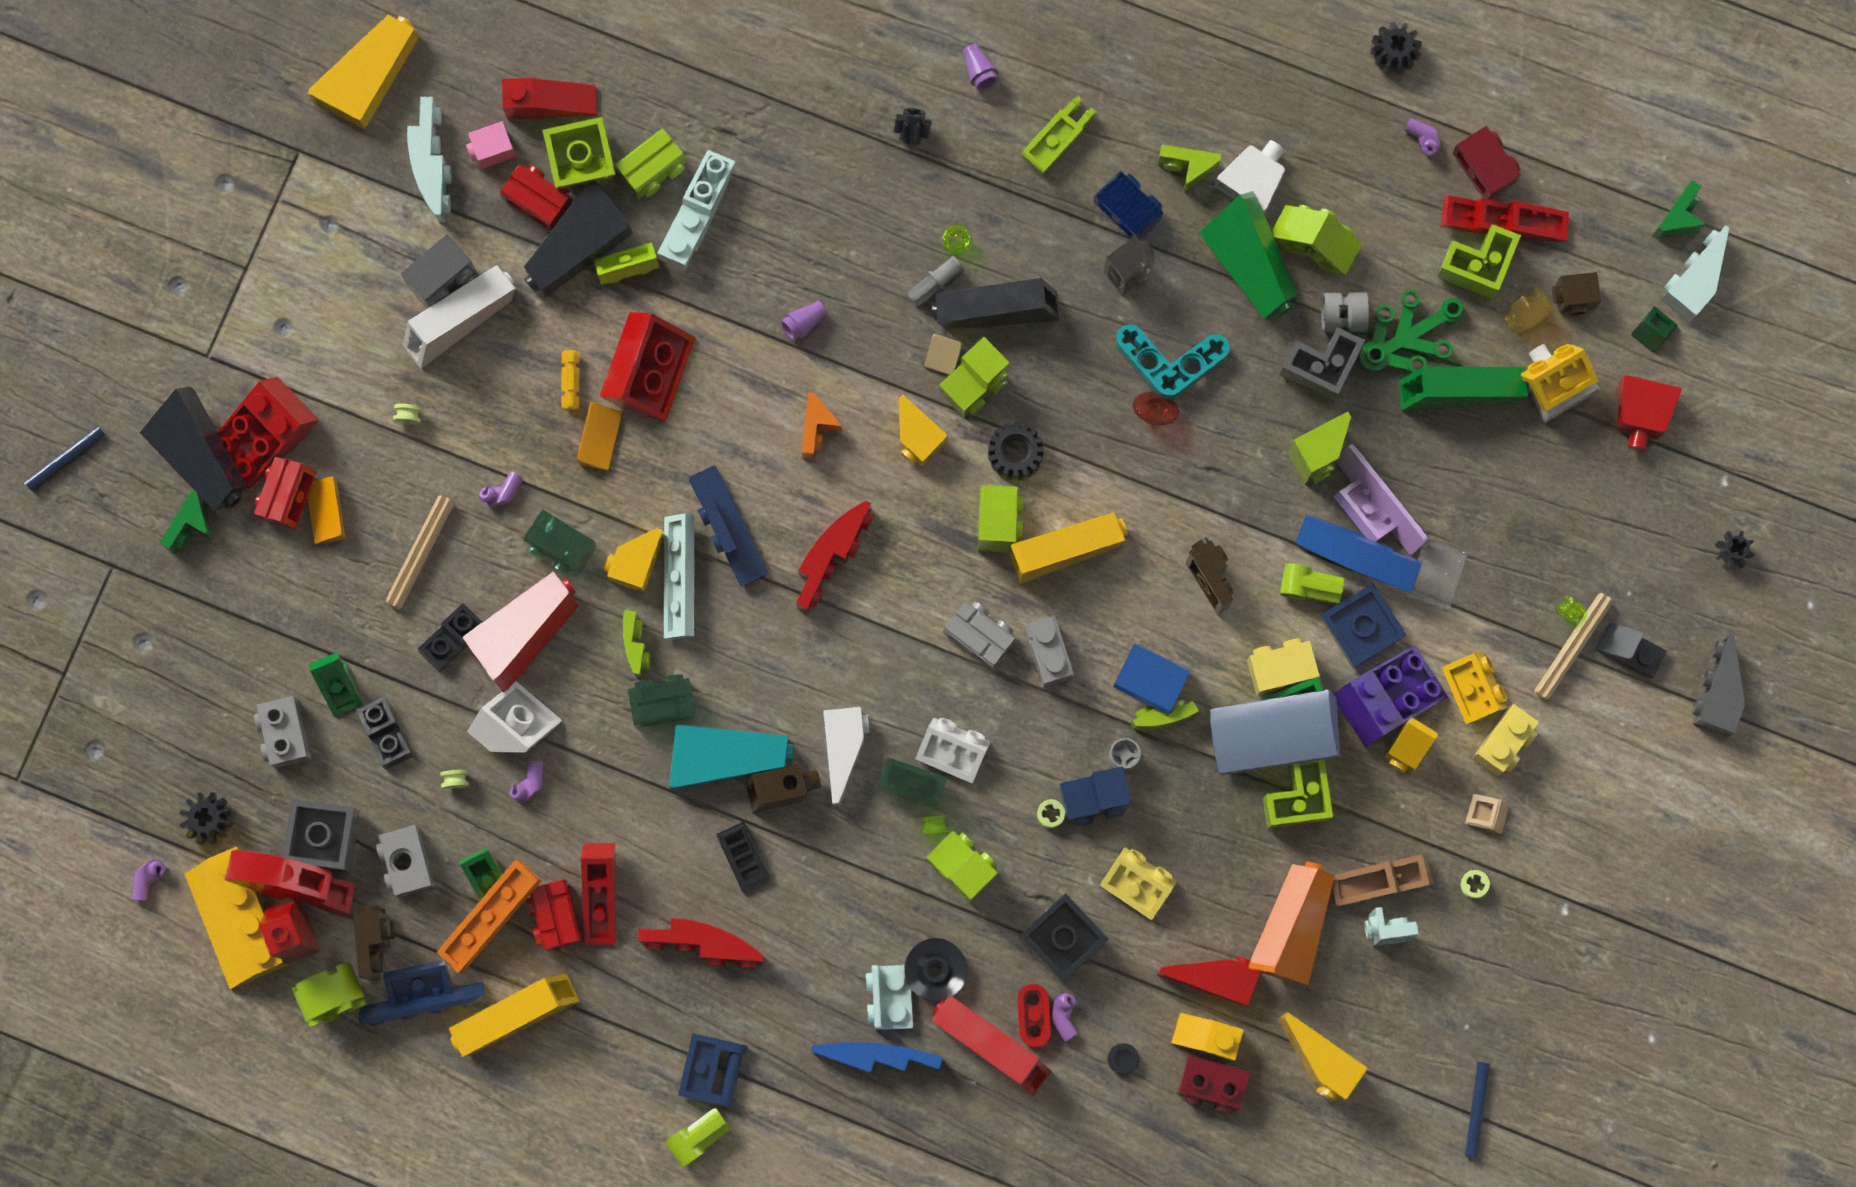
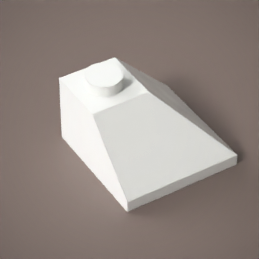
[467,681,562,752]

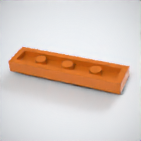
[437,859,542,974]

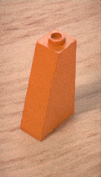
[1248,862,1334,986]

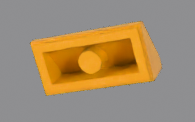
[577,402,623,471]
[308,476,346,545]

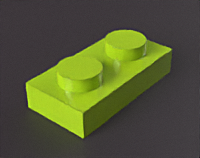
[594,242,660,285]

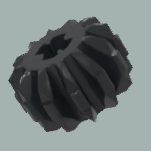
[1370,21,1422,74]
[180,792,233,845]

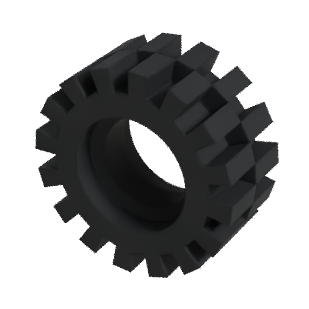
[988,422,1044,481]

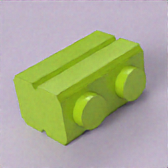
[615,128,686,199]

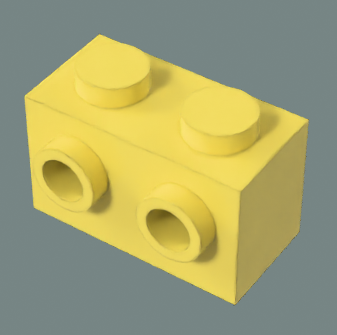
[1247,638,1320,696]
[1472,704,1539,777]

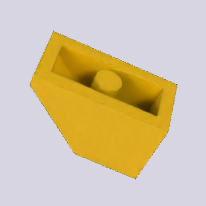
[899,394,948,468]
[604,528,664,593]
[1384,717,1438,773]
[1171,1013,1243,1062]

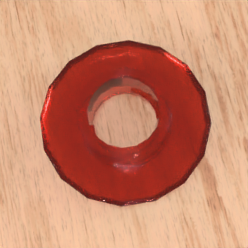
[1132,392,1180,426]

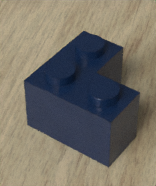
[1059,766,1131,826]

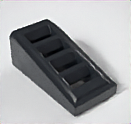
[716,821,771,893]

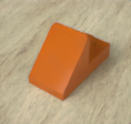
[802,392,842,460]

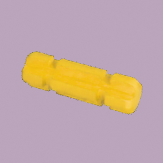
[561,350,580,410]

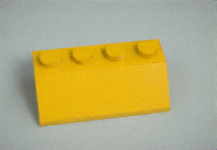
[184,847,289,990]

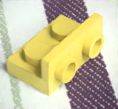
[1100,848,1177,920]

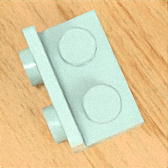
[1364,907,1418,947]
[866,965,913,1030]

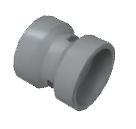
[1108,738,1141,772]

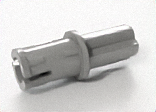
[908,256,964,306]

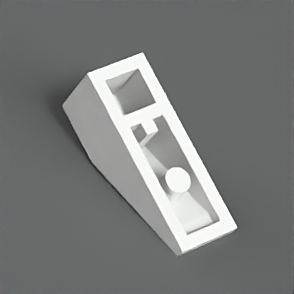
[823,707,870,807]

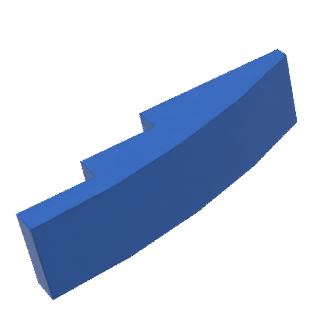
[1295,514,1422,593]
[811,1042,943,1073]

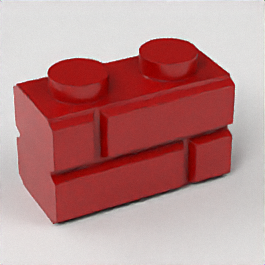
[500,164,573,231]
[254,457,317,530]
[526,879,583,951]

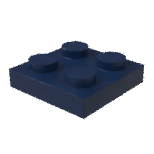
[1320,583,1406,668]

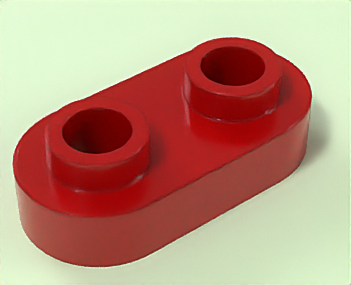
[1017,984,1051,1048]

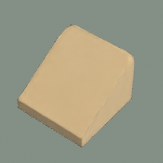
[924,334,962,375]
[1465,794,1509,834]

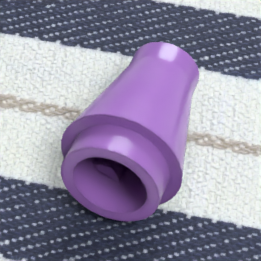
[962,44,998,91]
[781,301,828,341]

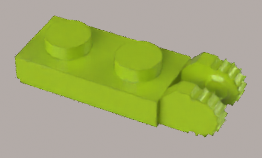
[1021,96,1097,175]

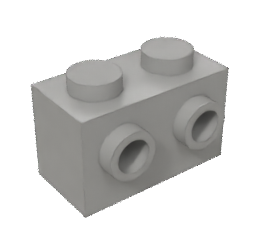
[254,696,312,769]

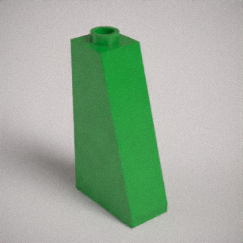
[1198,191,1298,319]
[1398,367,1529,411]

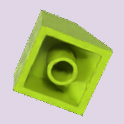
[543,117,615,189]
[1287,412,1351,484]

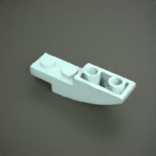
[407,97,452,223]
[657,150,735,270]

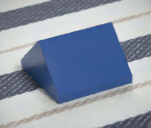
[1113,643,1191,715]

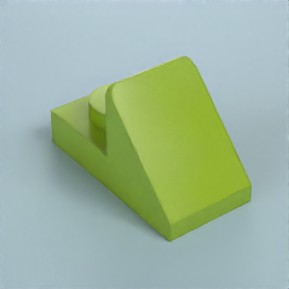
[1158,144,1221,192]

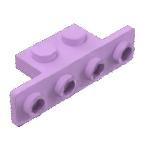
[1334,444,1429,555]

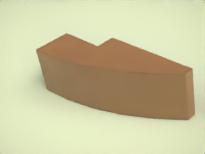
[1332,854,1434,907]

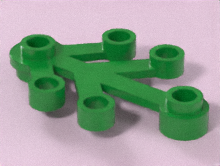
[1359,289,1465,374]

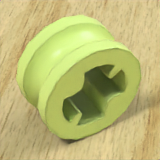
[393,404,422,425]
[440,770,469,789]
[1037,799,1065,829]
[1460,870,1490,899]

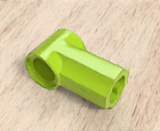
[1279,563,1344,605]
[664,1108,732,1169]

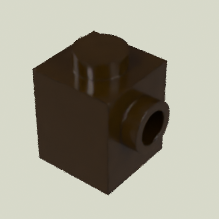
[1552,272,1601,316]

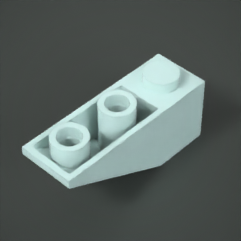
[1662,225,1729,323]

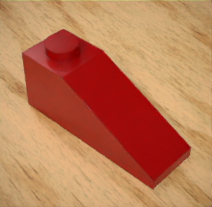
[502,78,597,119]
[581,843,616,945]
[1157,956,1260,1007]

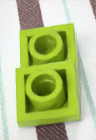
[623,610,651,678]
[1131,700,1199,730]

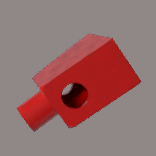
[1617,375,1682,452]

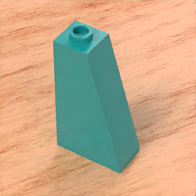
[669,725,794,791]

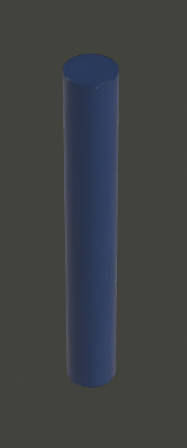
[24,425,105,491]
[1465,1062,1490,1158]

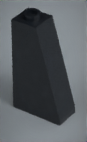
[524,181,633,298]
[932,278,1059,329]
[140,386,247,511]

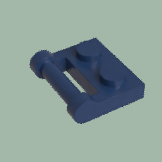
[678,1033,748,1108]

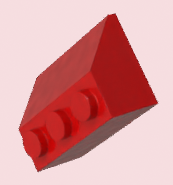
[599,312,696,422]

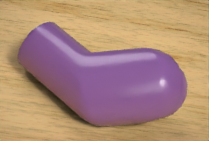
[1404,118,1441,157]
[480,471,523,507]
[510,761,543,803]
[132,859,166,901]
[1050,993,1078,1042]

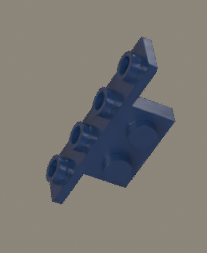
[689,466,768,587]
[358,960,485,1026]

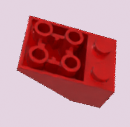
[218,377,319,489]

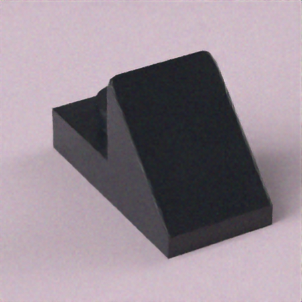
[1596,623,1667,679]

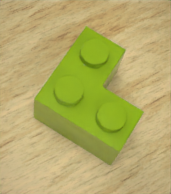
[1271,205,1362,275]
[1437,224,1521,299]
[939,337,1010,417]
[977,485,1023,553]
[1263,759,1333,829]
[926,831,998,904]

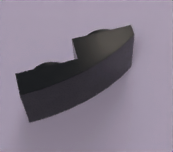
[418,603,483,672]
[356,696,413,770]

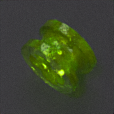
[943,225,970,255]
[1555,595,1586,625]
[921,816,949,835]

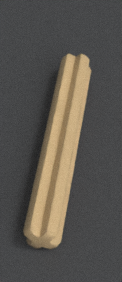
[386,495,454,609]
[1534,593,1613,700]

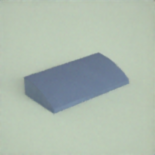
[1210,690,1340,775]

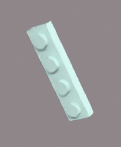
[664,513,695,640]

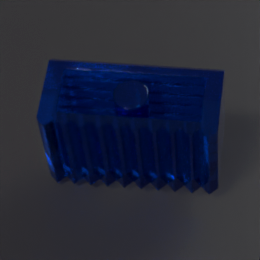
[1093,171,1163,244]

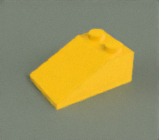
[1278,1013,1367,1102]

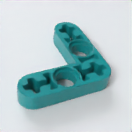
[1115,325,1230,401]

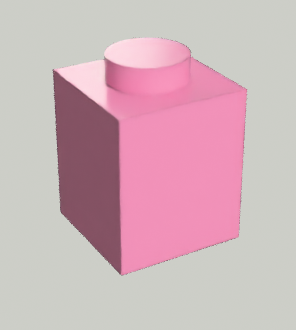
[466,121,516,169]

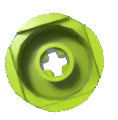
[291,963,367,1028]

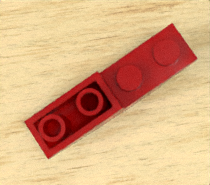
[796,501,874,613]
[225,850,355,917]
[638,918,765,968]

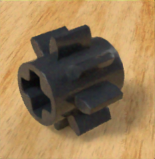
[893,108,932,145]
[1715,531,1755,569]

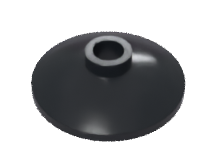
[904,938,967,1001]

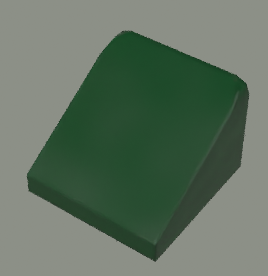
[1631,306,1678,353]

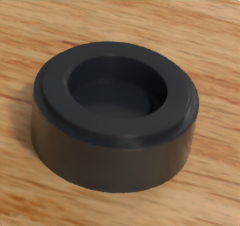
[1107,1043,1139,1075]

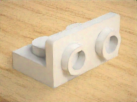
[915,718,990,783]

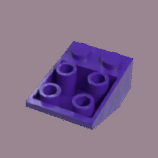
[1333,645,1448,747]

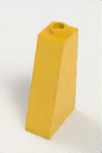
[308,15,419,129]
[1009,512,1128,584]
[449,973,580,1057]

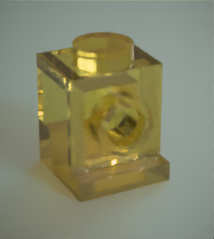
[1504,286,1555,337]

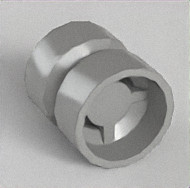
[1321,293,1369,333]

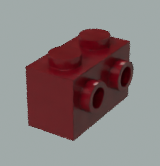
[1452,125,1521,199]
[1177,1055,1250,1114]

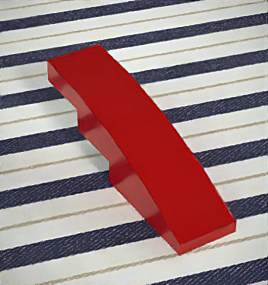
[1441,195,1569,242]

